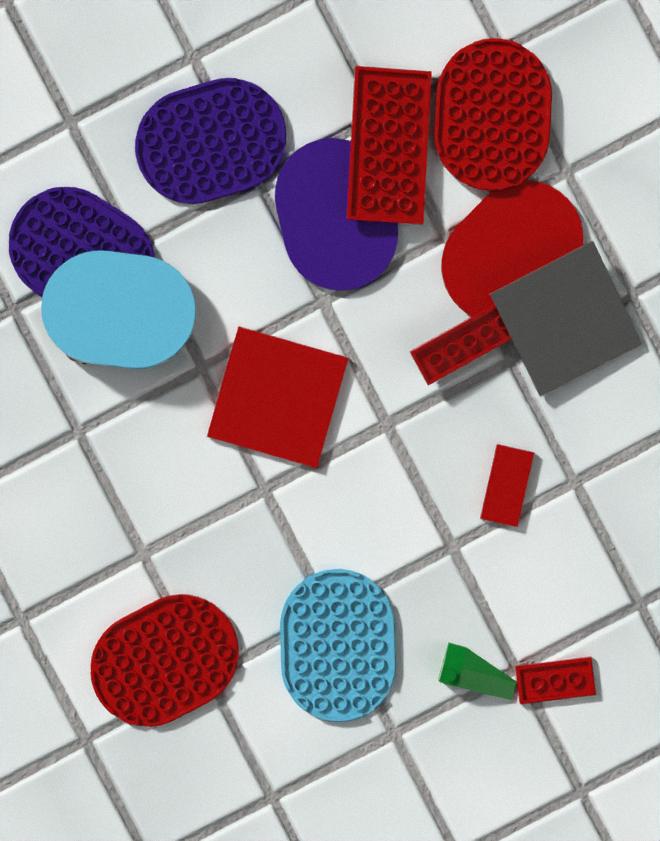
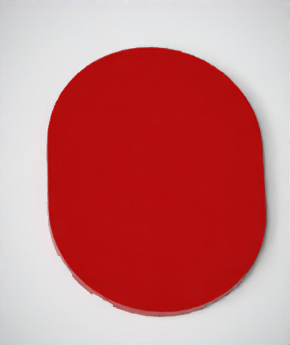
[434,38,552,192]
[441,180,583,316]
[90,594,239,727]

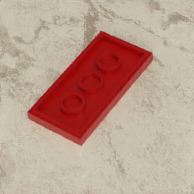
[480,444,535,527]
[515,656,596,704]

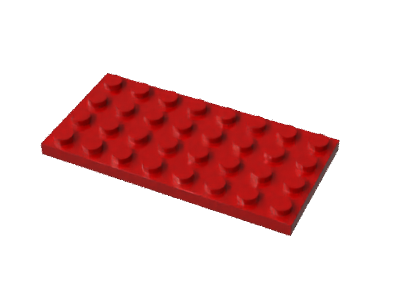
[346,66,432,225]

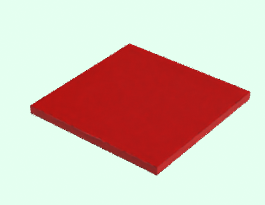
[207,326,349,468]

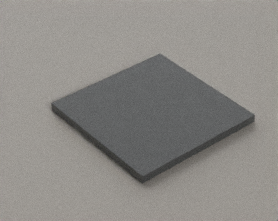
[490,241,642,397]

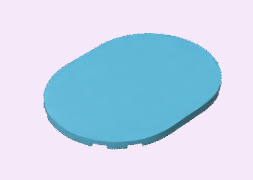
[41,251,196,369]
[280,569,396,722]

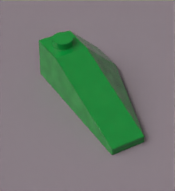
[438,642,517,700]

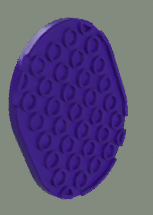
[135,78,287,204]
[275,138,398,291]
[9,187,155,297]

